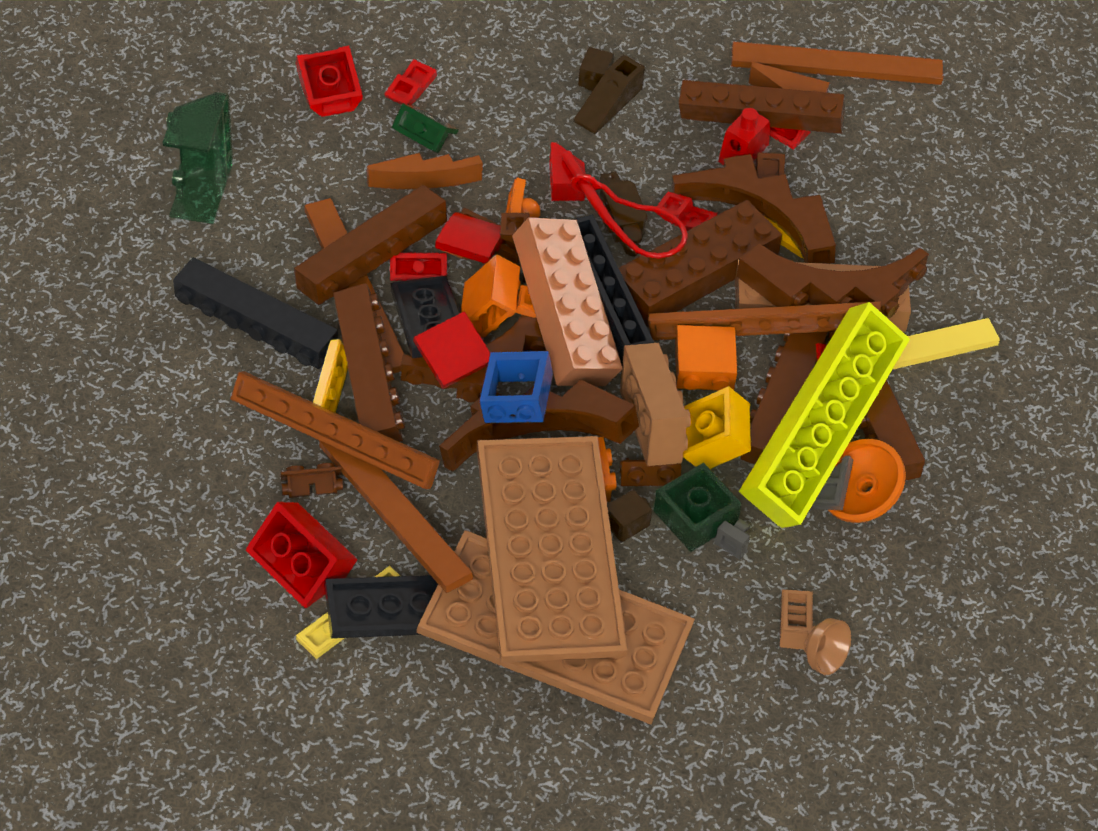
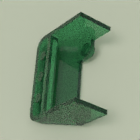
[163,92,233,224]

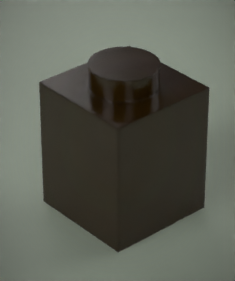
[578,47,614,91]
[607,489,652,543]

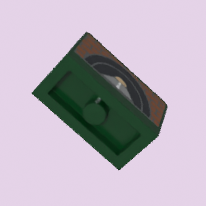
[391,103,459,153]

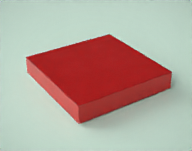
[413,311,491,389]

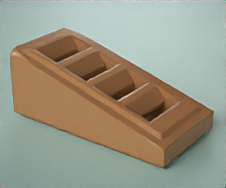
[780,590,813,650]

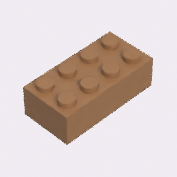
[620,343,691,466]

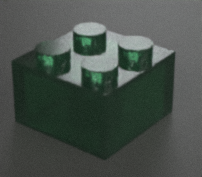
[653,462,742,552]

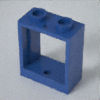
[480,351,553,423]

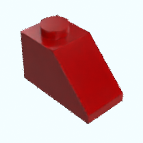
[549,142,590,201]

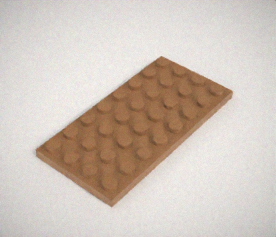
[477,436,627,663]
[417,530,695,725]

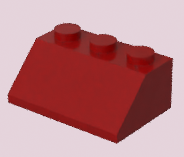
[245,502,358,608]

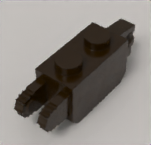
[599,171,647,257]

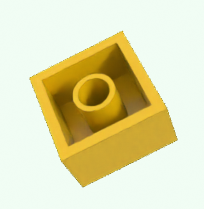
[683,386,751,471]

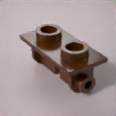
[619,458,681,486]
[280,463,343,498]

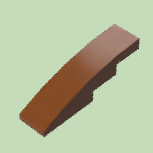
[367,153,483,189]

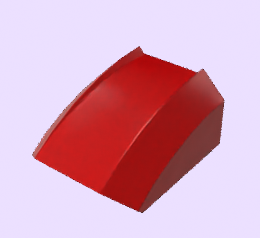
[295,46,363,117]

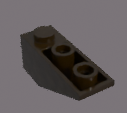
[574,54,645,134]

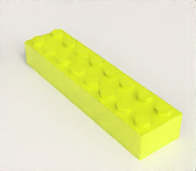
[739,302,910,528]

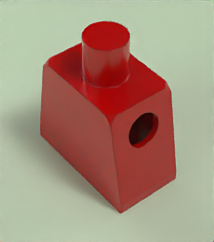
[718,108,770,165]

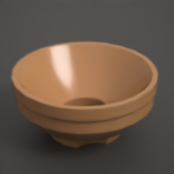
[804,618,851,675]

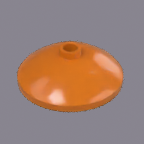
[828,439,906,523]

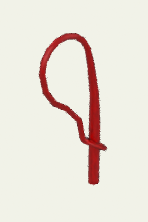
[561,151,688,259]

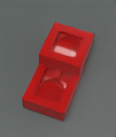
[384,59,437,105]
[655,192,718,231]

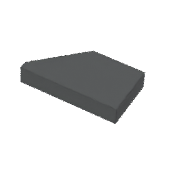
[812,456,853,510]

